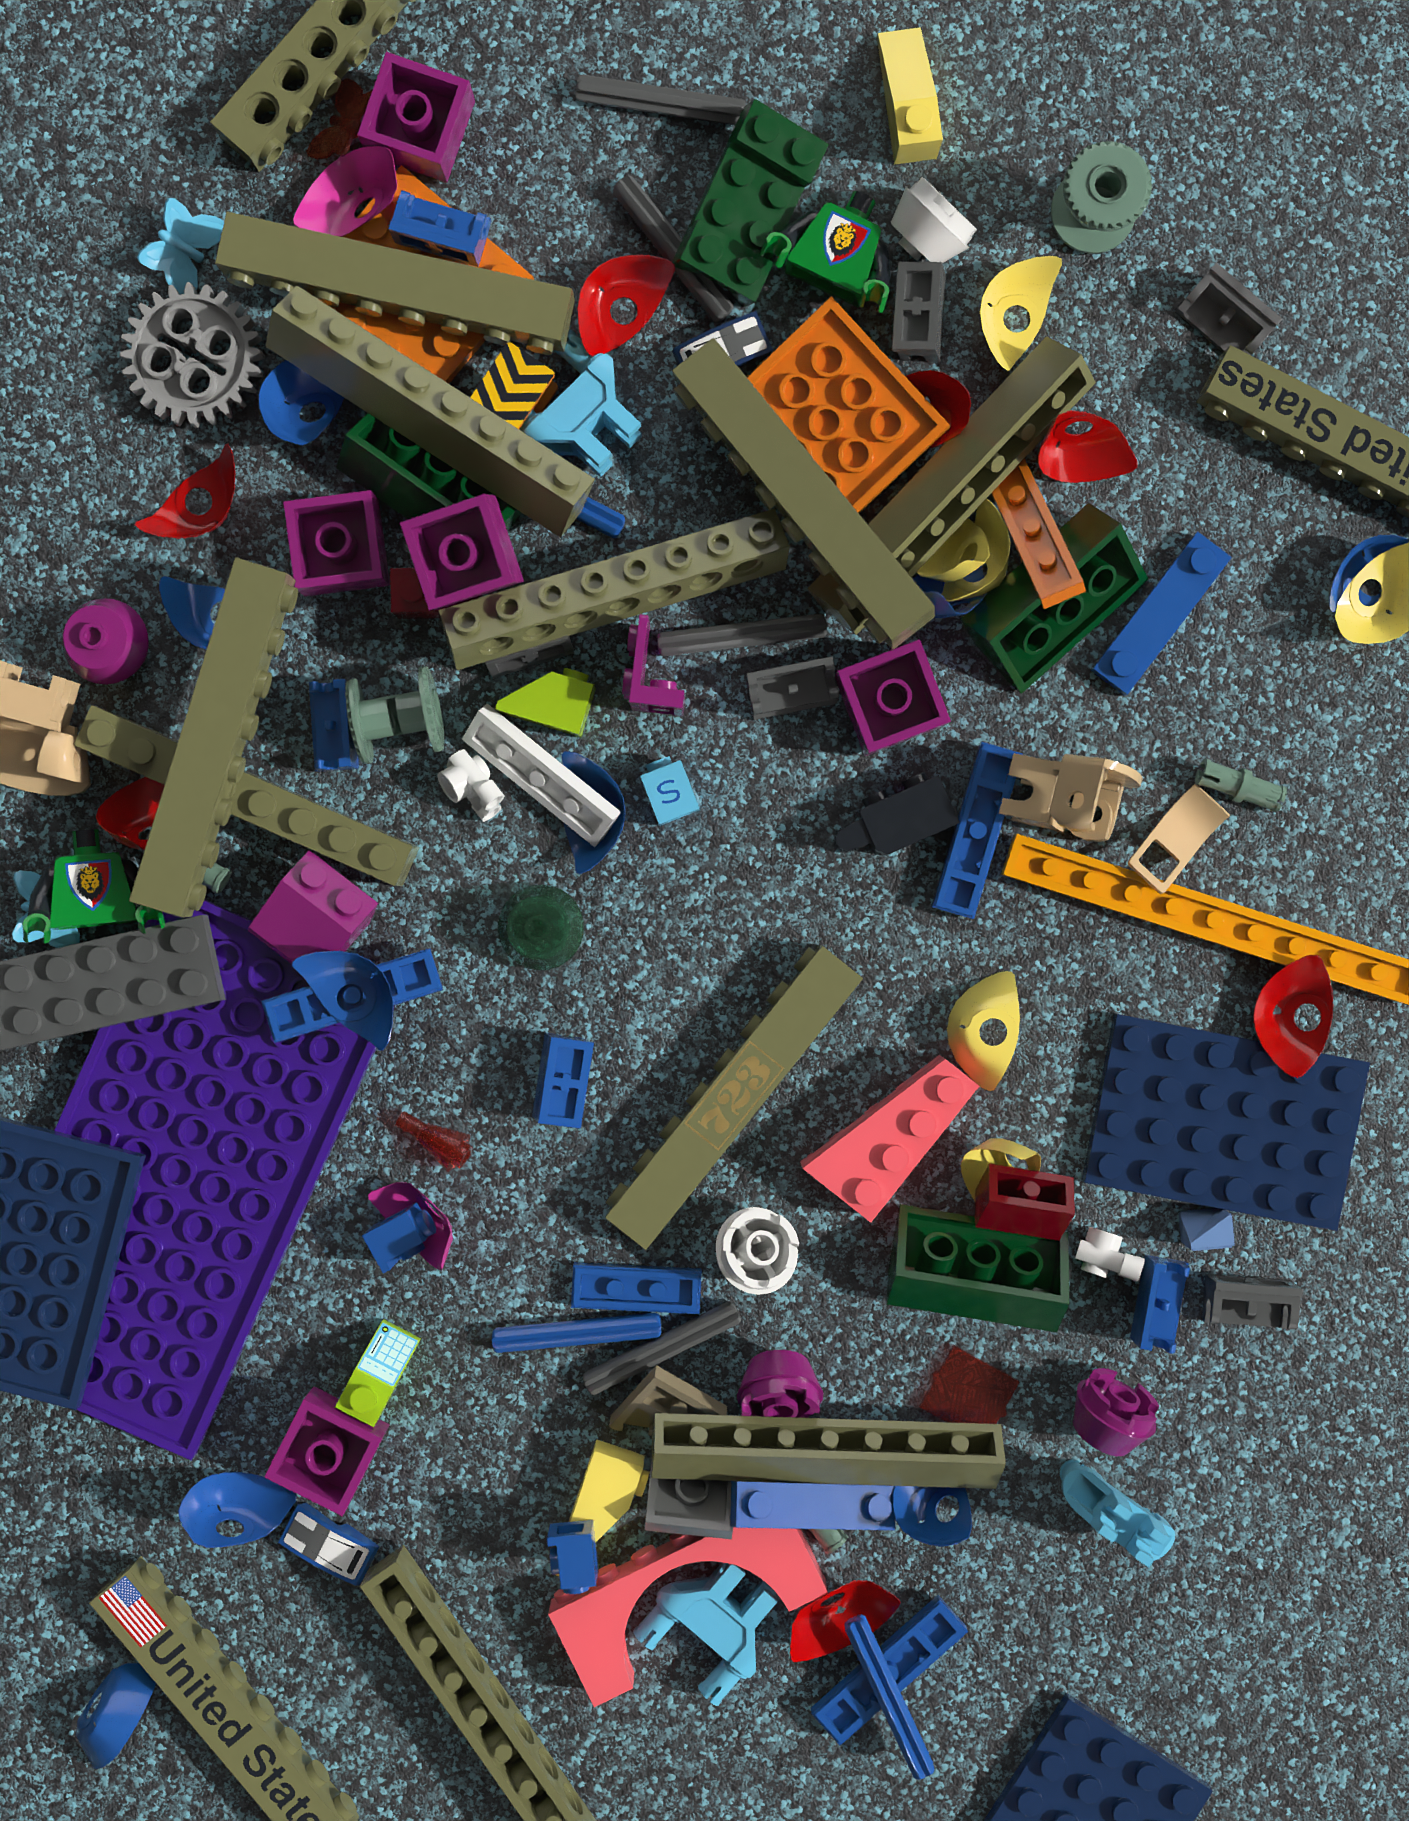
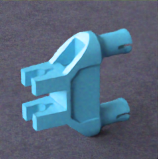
[519,330,642,477]
[1059,1460,1175,1567]
[633,1562,777,1706]

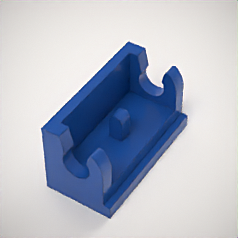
[388,190,492,267]
[309,679,359,772]
[532,1032,594,1129]
[1130,1255,1190,1354]

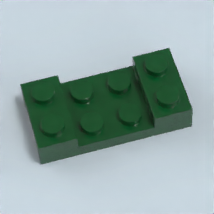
[672,99,829,307]

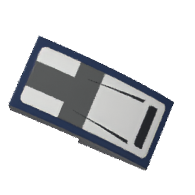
[672,311,773,368]

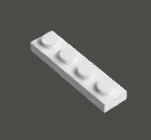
[462,704,621,847]

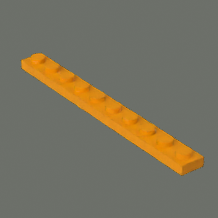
[1001,833,1409,1006]

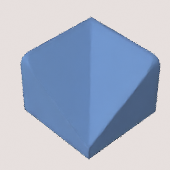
[1179,1208,1235,1251]

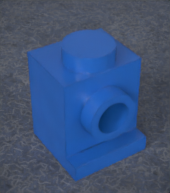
[362,1202,436,1273]
[547,1520,598,1594]

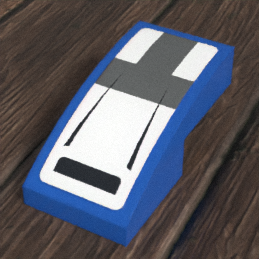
[278,1503,380,1586]

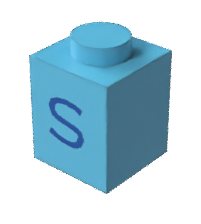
[640,756,700,826]

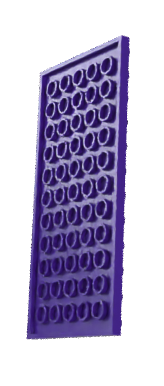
[54,899,396,1461]

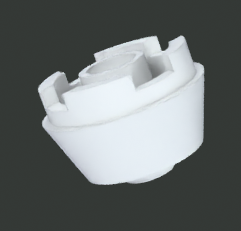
[891,177,977,263]
[716,1207,799,1294]

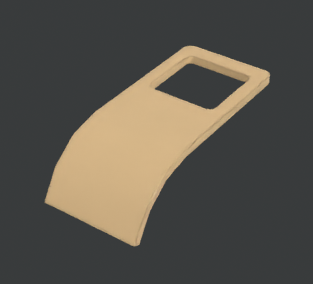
[1128,784,1230,894]

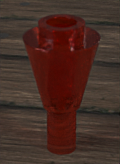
[395,1111,473,1172]

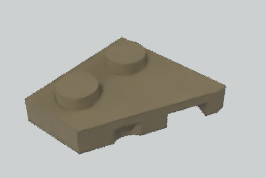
[609,1365,727,1436]

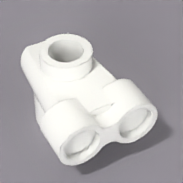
[437,749,504,822]
[1075,1227,1145,1282]

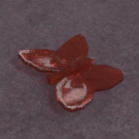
[306,78,373,160]

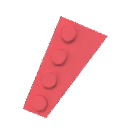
[800,1055,979,1222]

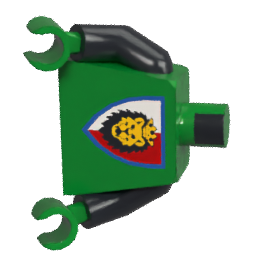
[760,191,891,313]
[23,829,165,943]

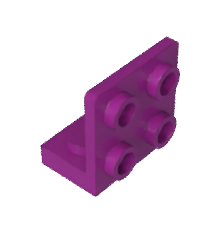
[622,614,685,717]

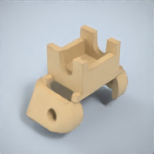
[0,660,91,796]
[999,753,1143,842]

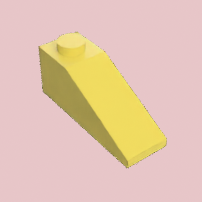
[877,28,943,165]
[556,1439,649,1576]

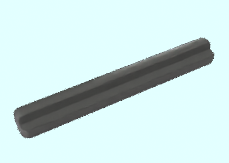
[575,74,746,126]
[613,175,734,322]
[657,613,827,656]
[583,1301,741,1395]

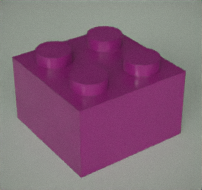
[357,52,475,183]
[283,490,390,597]
[400,494,524,610]
[834,639,951,756]
[265,1386,390,1517]

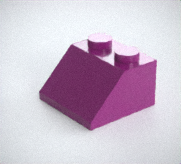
[248,850,378,964]

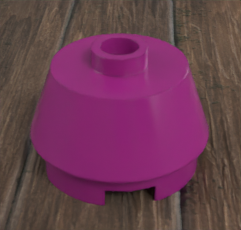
[62,598,149,685]
[737,1350,823,1418]
[1072,1368,1159,1456]

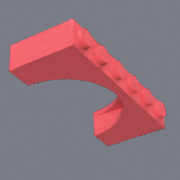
[548,1527,828,1707]

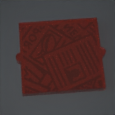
[919,1344,1020,1424]

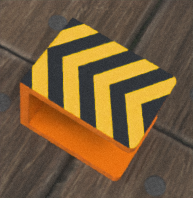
[470,342,558,429]

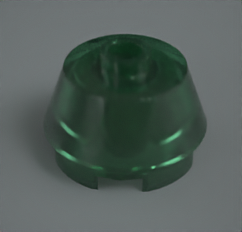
[498,884,584,970]

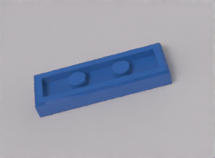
[571,1262,702,1314]

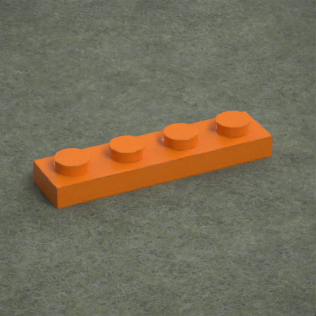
[991,458,1086,609]

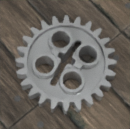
[120,282,265,428]

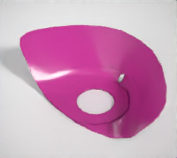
[293,146,397,237]
[368,1182,453,1271]

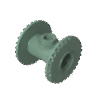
[1050,141,1152,254]
[345,666,444,764]

